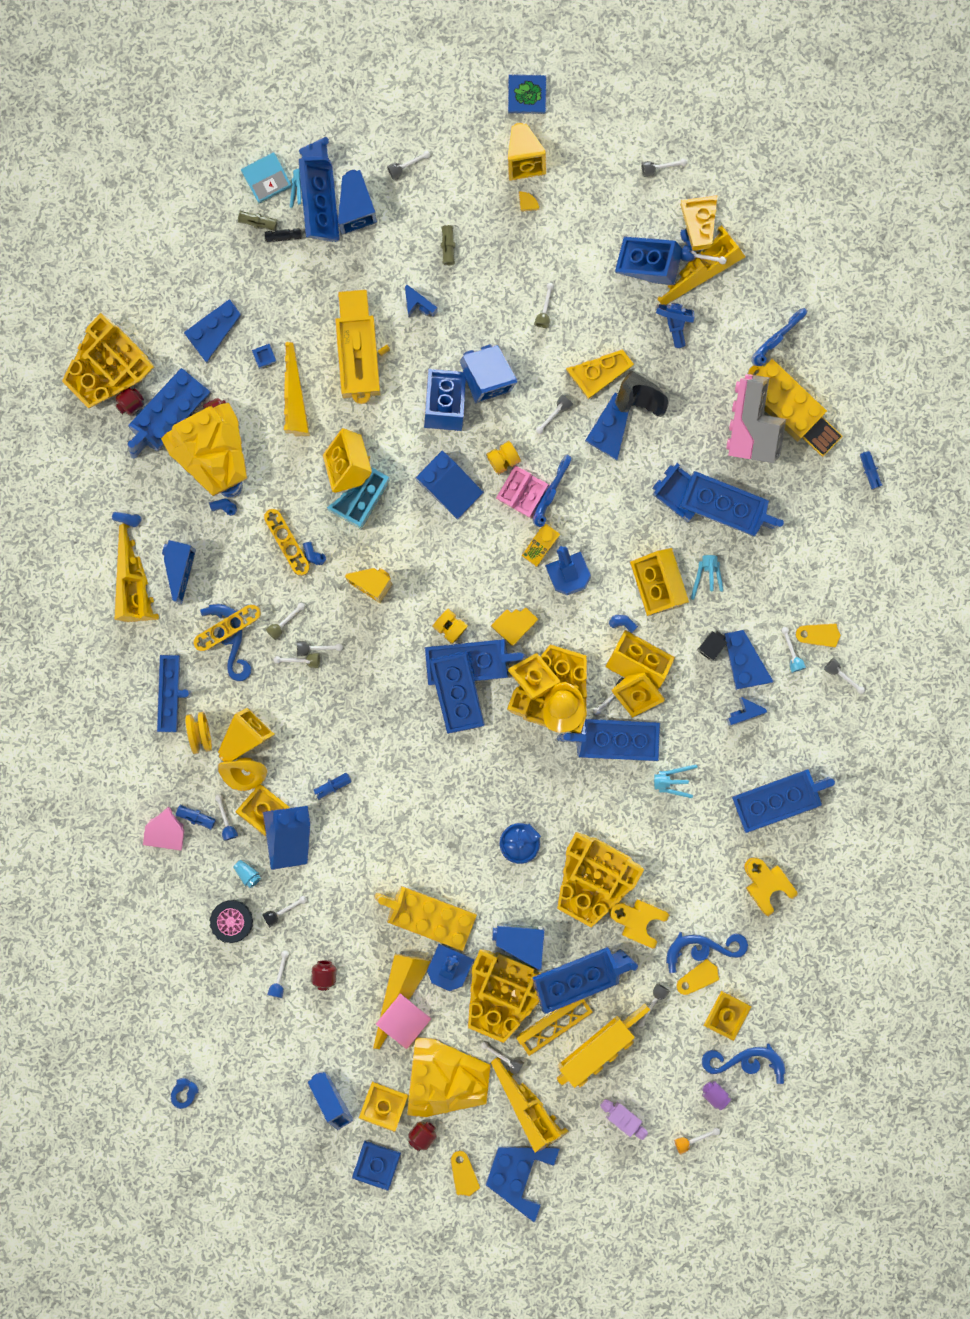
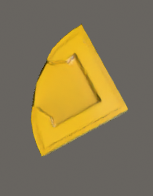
[519,191,539,212]

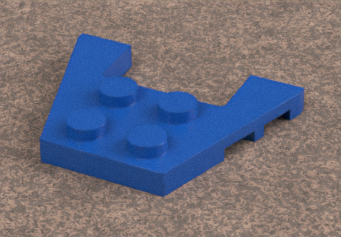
[486,1147,559,1222]

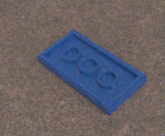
[429,651,485,734]

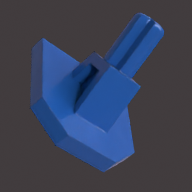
[656,303,695,348]
[545,546,591,595]
[427,944,474,991]

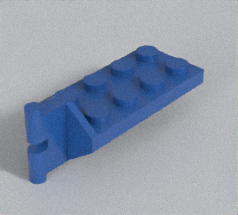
[298,137,340,242]
[128,368,210,459]
[680,471,784,537]
[425,639,528,686]
[557,719,660,761]
[732,769,835,833]
[532,947,638,1014]

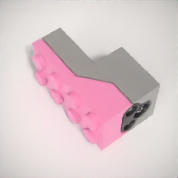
[726,374,786,463]

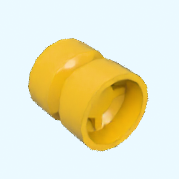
[486,441,521,475]
[432,608,468,644]

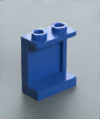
[652,463,695,522]

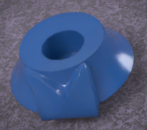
[499,823,541,864]

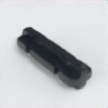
[264,228,302,242]

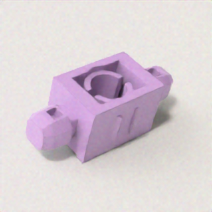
[600,1099,648,1140]

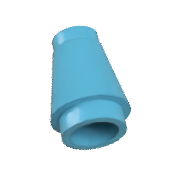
[233,860,261,888]

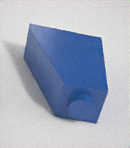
[308,1072,354,1130]

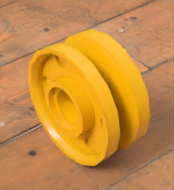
[185,712,212,754]

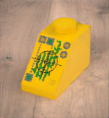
[522,523,560,567]

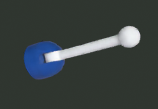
[681,246,726,264]
[215,795,238,841]
[267,951,289,998]

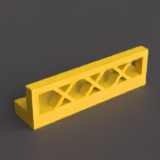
[516,999,593,1056]

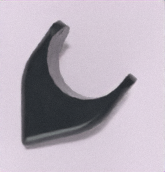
[615,371,668,417]

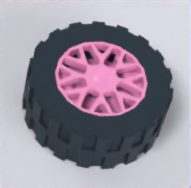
[209,900,253,943]

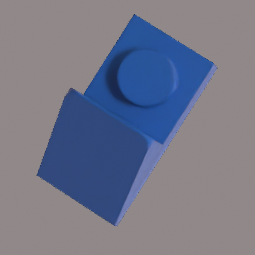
[405,285,438,317]
[726,697,767,726]

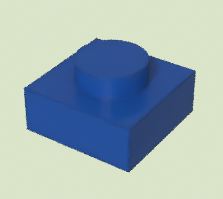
[252,343,277,369]

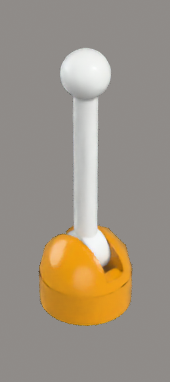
[674,1127,720,1155]

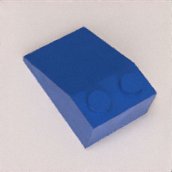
[615,236,682,285]
[424,369,466,431]
[416,450,484,520]
[162,540,196,605]
[263,806,310,870]

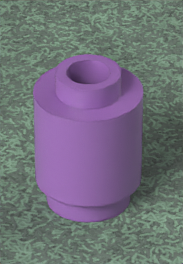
[702,1081,731,1111]

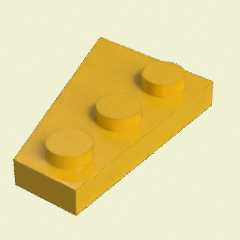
[680,195,718,251]
[565,349,634,400]

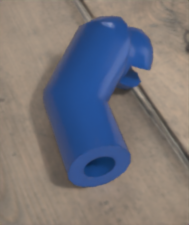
[112,512,142,527]
[303,542,326,565]

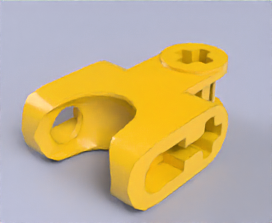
[744,857,798,917]
[609,899,670,949]

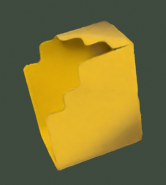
[490,607,539,646]

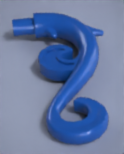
[751,308,808,366]
[533,455,572,527]
[200,604,252,681]
[666,932,748,973]
[702,1043,786,1084]

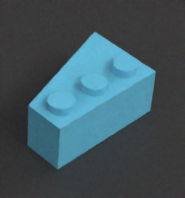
[327,468,390,530]

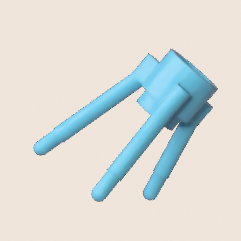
[290,169,301,208]
[691,555,723,600]
[654,765,698,798]

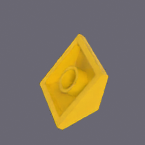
[508,653,561,699]
[612,672,665,718]
[235,784,290,836]
[703,991,751,1041]
[358,1082,408,1132]

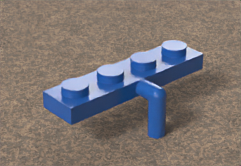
[157,655,192,732]

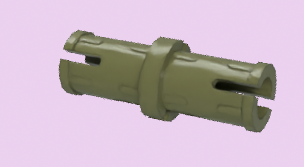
[238,211,278,231]
[440,225,456,266]

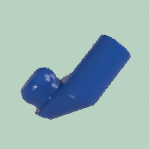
[209,498,237,516]
[609,615,638,633]

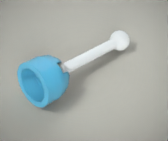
[781,627,806,673]

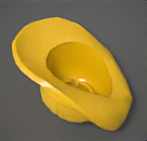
[543,682,585,733]
[218,757,268,791]

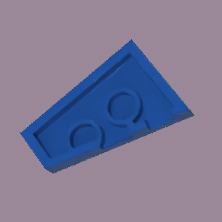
[184,299,241,363]
[585,393,629,461]
[724,630,774,690]

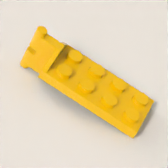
[374,886,477,951]

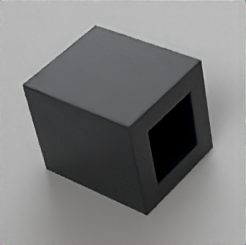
[697,631,727,662]

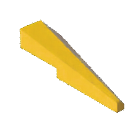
[657,225,746,304]
[284,342,310,437]
[114,523,159,622]
[373,953,431,1049]
[491,1057,569,1153]

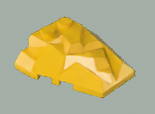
[62,313,155,408]
[161,403,247,497]
[507,644,587,734]
[557,832,644,927]
[468,949,542,1043]
[407,1037,491,1117]

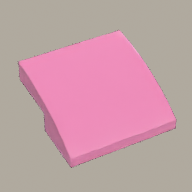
[496,466,550,518]
[376,994,431,1049]

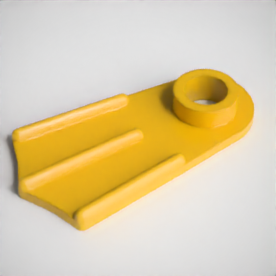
[795,624,841,648]
[676,959,719,995]
[451,1151,480,1196]

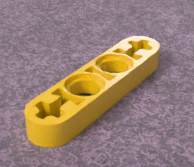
[264,509,310,576]
[194,605,261,651]

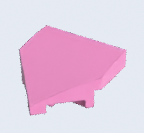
[143,807,184,850]

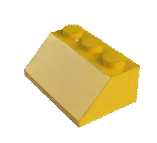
[323,428,372,493]
[630,548,689,616]
[345,568,393,603]
[605,630,675,690]

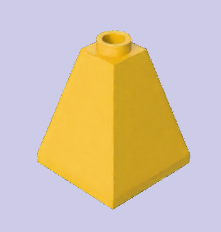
[508,123,546,181]
[218,708,274,762]

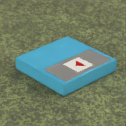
[241,152,292,204]

